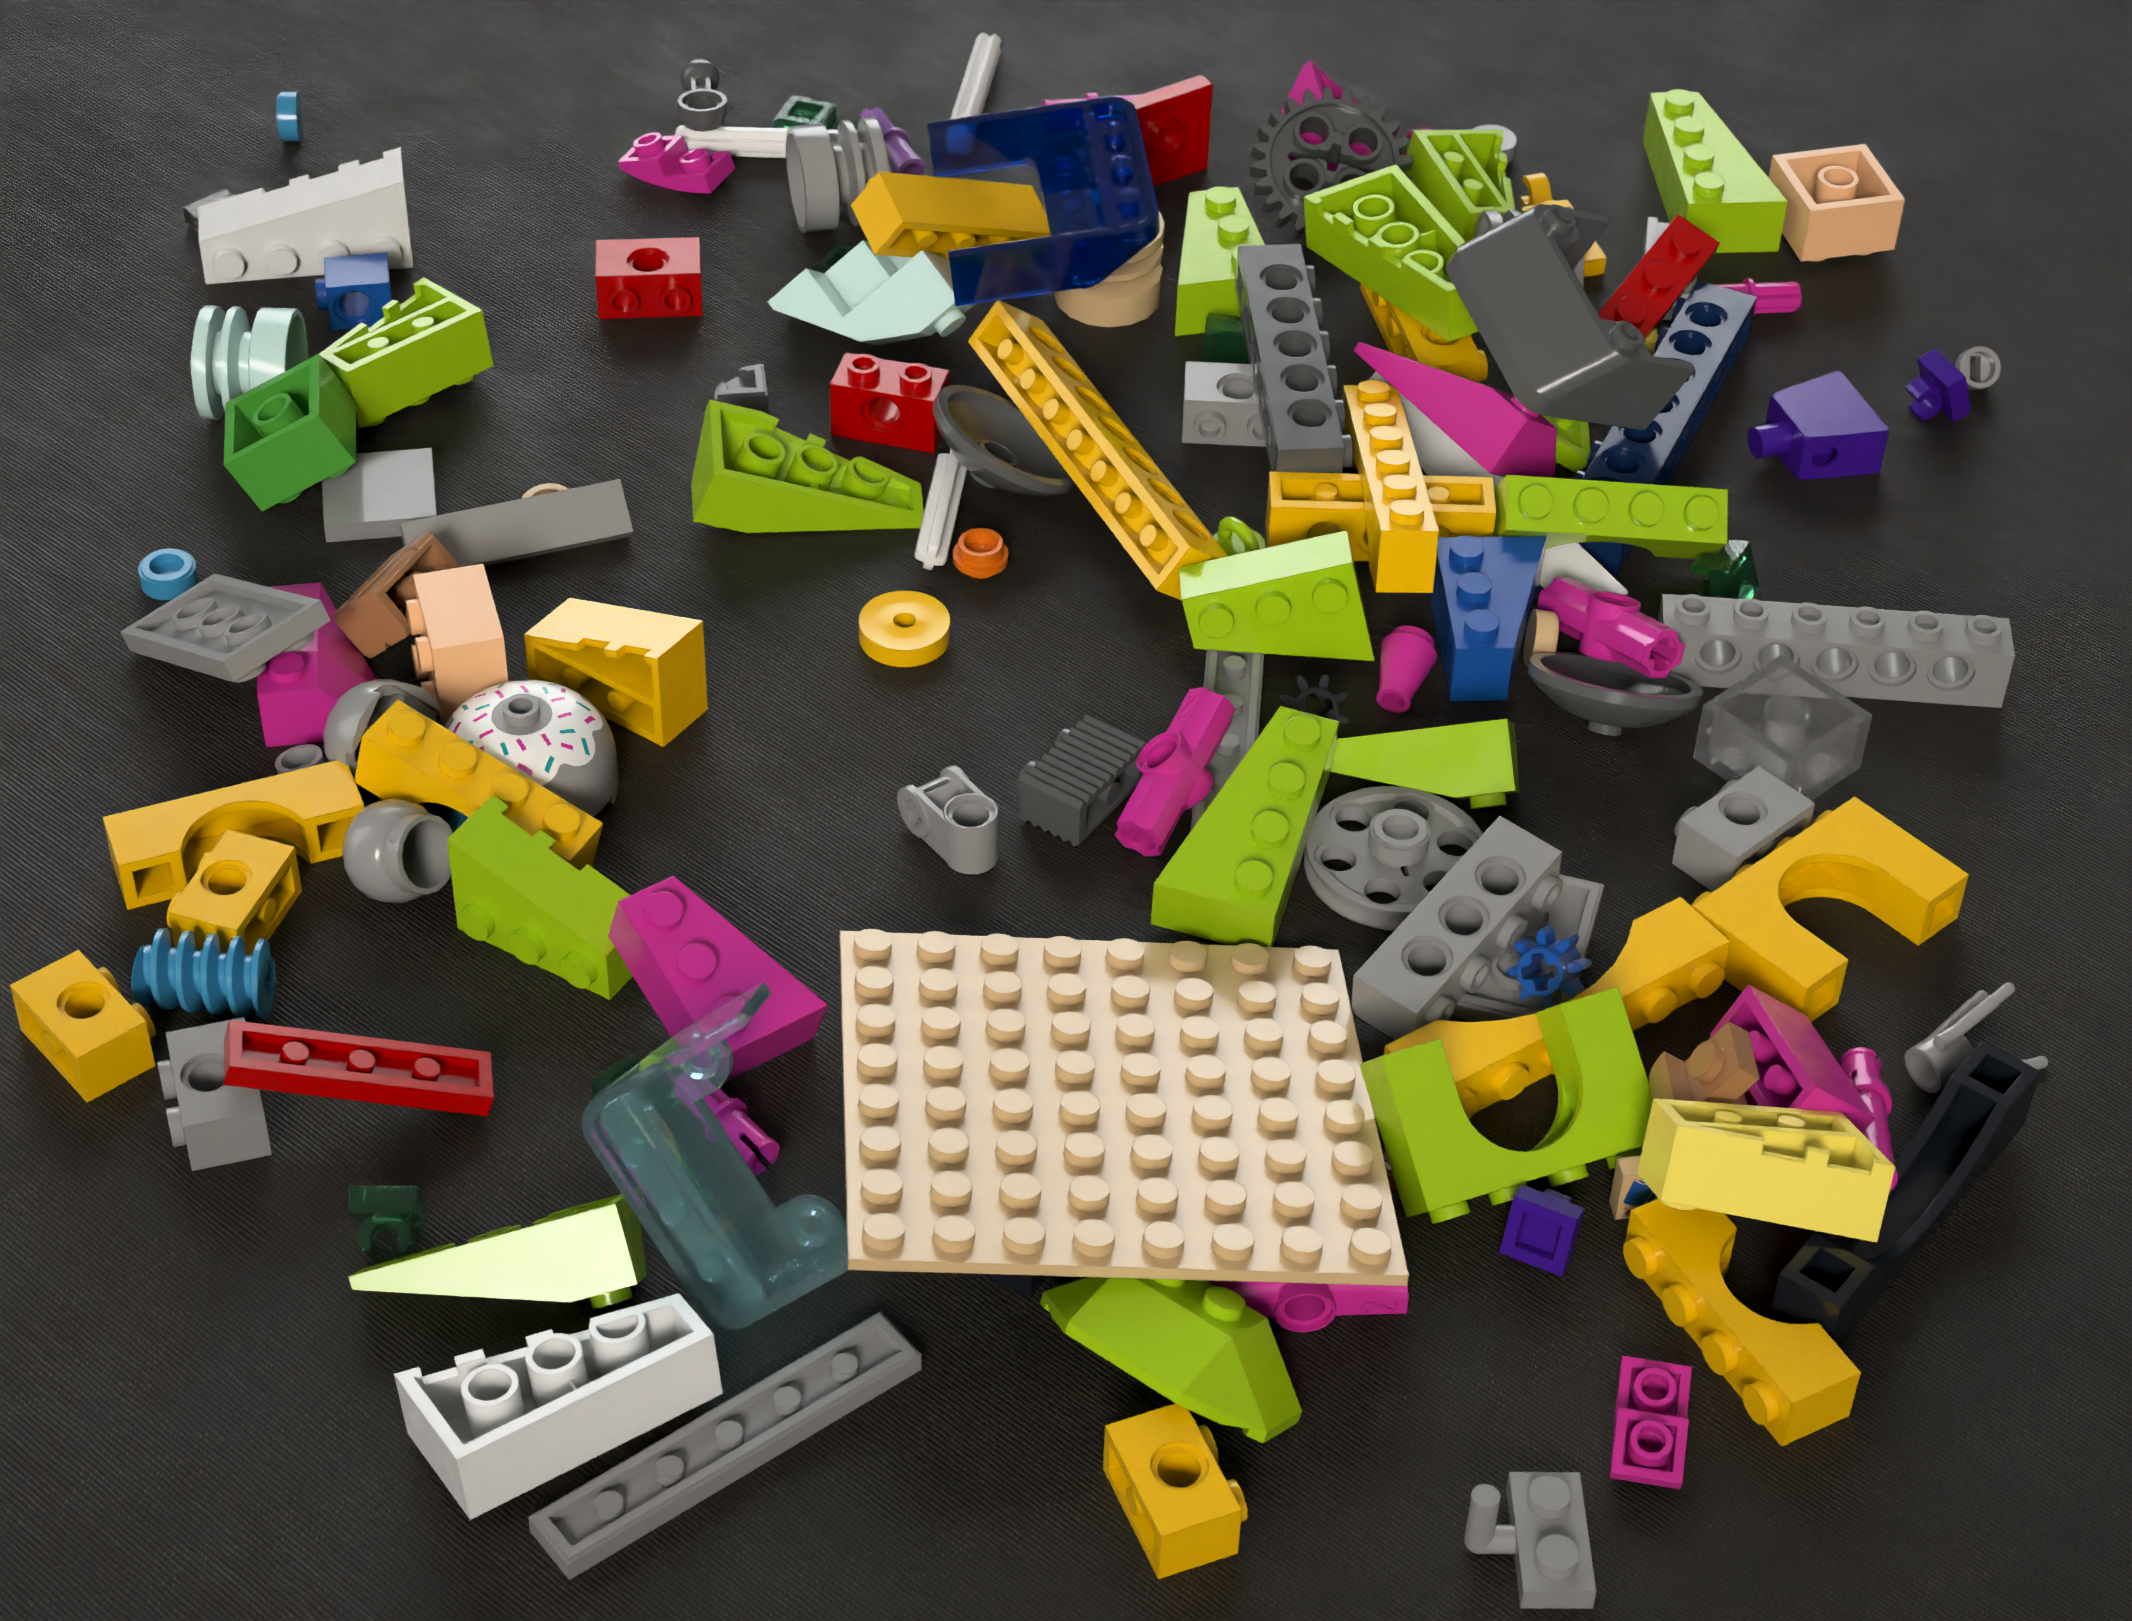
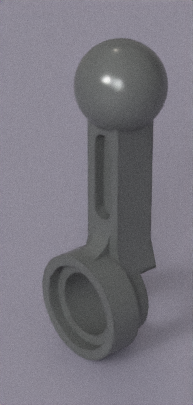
[678,59,728,131]

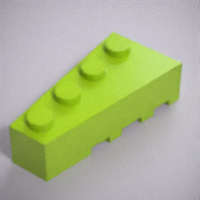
[1303,164,1479,342]
[1150,706,1339,947]

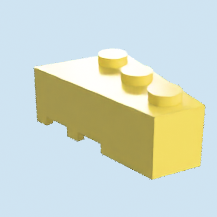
[1637,1098,1895,1243]

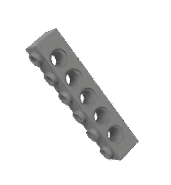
[1657,594,2015,708]

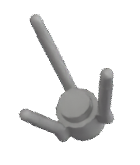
[1905,982,2048,1093]

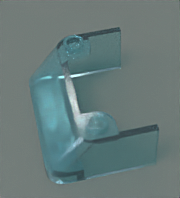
[582,982,848,1330]

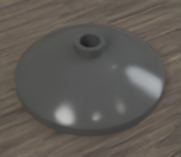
[932,385,1076,497]
[1527,652,1703,736]

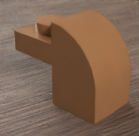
[1648,1021,1760,1105]

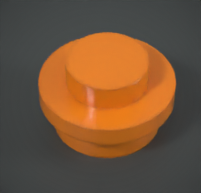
[953,528,1009,579]

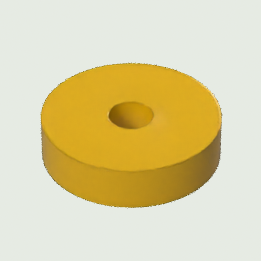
[859,591,950,667]

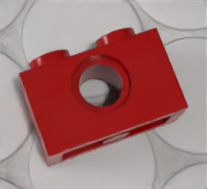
[595,237,703,319]
[830,352,949,453]

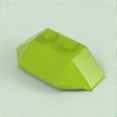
[1040,1277,1302,1444]

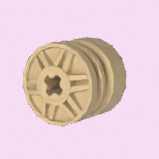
[1054,192,1165,327]

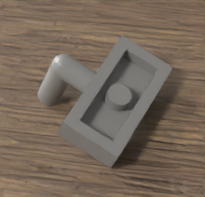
[1464,1472,1597,1609]

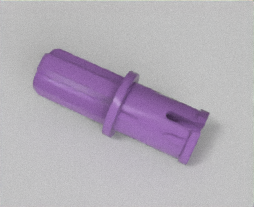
[860,107,925,176]

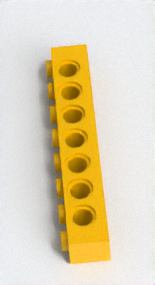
[968,300,1228,600]

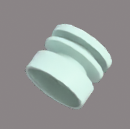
[190,305,308,420]

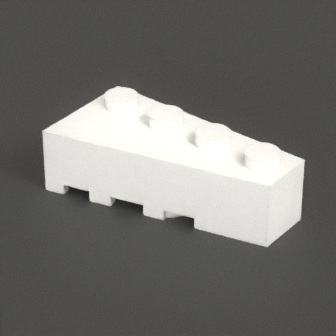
[198,147,413,284]
[394,1293,723,1520]

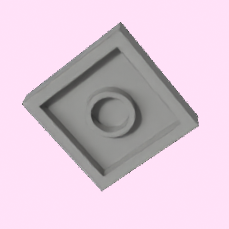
[322,448,437,543]

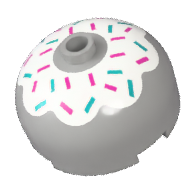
[441,680,619,820]

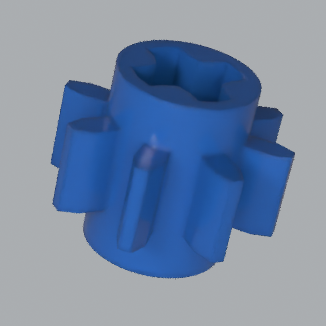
[1507,926,1592,1008]

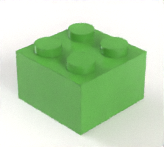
[224,354,356,512]

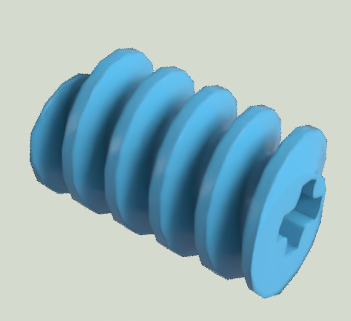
[131,928,277,1020]

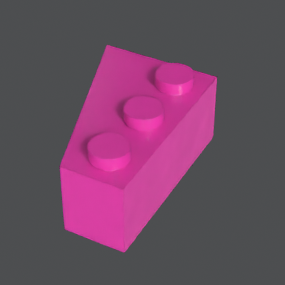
[608,876,828,1085]
[1710,985,1875,1135]

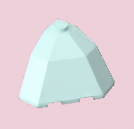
[768,240,975,345]

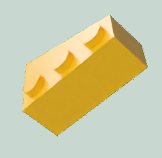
[524,598,708,747]

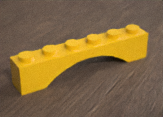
[1342,380,1439,593]
[1384,897,1731,1119]

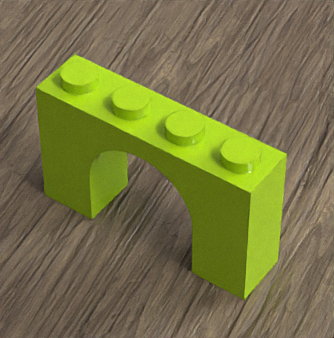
[1359,987,1652,1224]

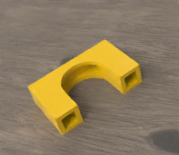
[1691,796,1969,1022]

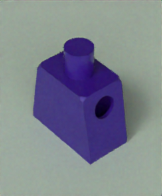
[1747,371,1890,480]

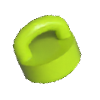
[1213,517,1266,556]

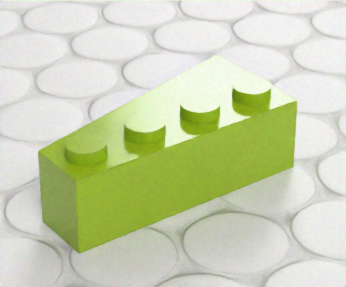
[1643,89,1788,253]

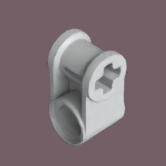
[897,765,999,875]

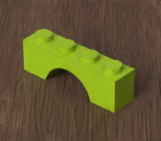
[1493,475,1728,560]

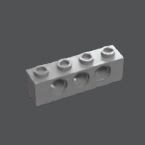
[1351,816,1563,1040]

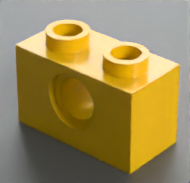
[167,829,302,955]
[10,950,156,1103]
[1103,1403,1248,1579]

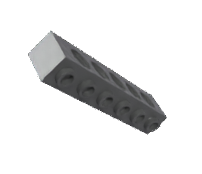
[1235,244,1353,473]

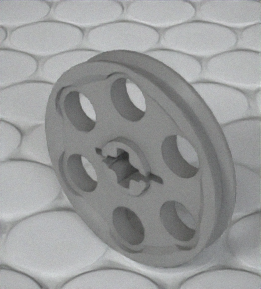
[1304,786,1483,931]

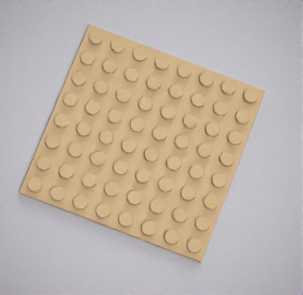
[839,929,1409,1286]

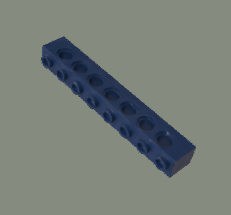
[1574,280,1757,576]

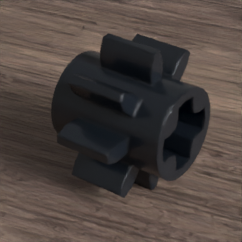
[1276,674,1349,724]

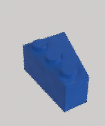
[1429,536,1547,701]

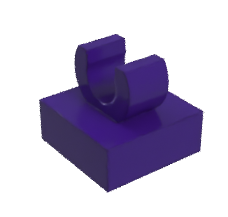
[1905,348,1971,423]
[1499,1185,1585,1277]

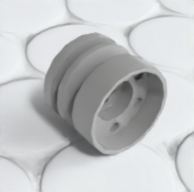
[785,117,892,234]

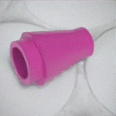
[1376,625,1437,713]

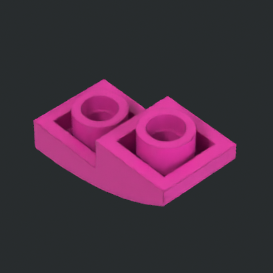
[618,132,736,193]
[1609,1356,1692,1490]

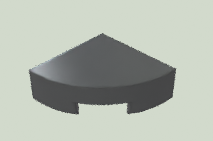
[714,364,768,411]

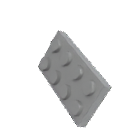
[120,573,331,683]

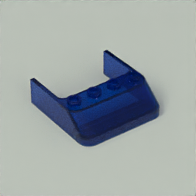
[927,96,1160,306]

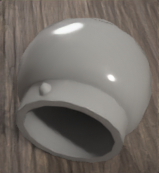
[342,798,453,904]

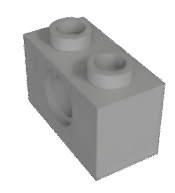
[1182,361,1266,447]
[1672,766,1815,892]
[157,1017,272,1171]

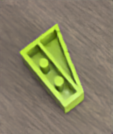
[1406,129,1515,242]

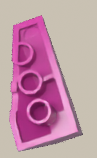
[1353,342,1557,478]
[257,582,376,747]

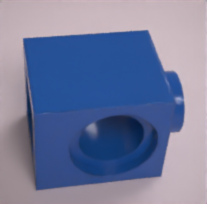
[315,253,392,331]

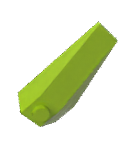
[691,399,924,533]

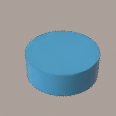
[276,92,303,142]
[138,548,198,600]

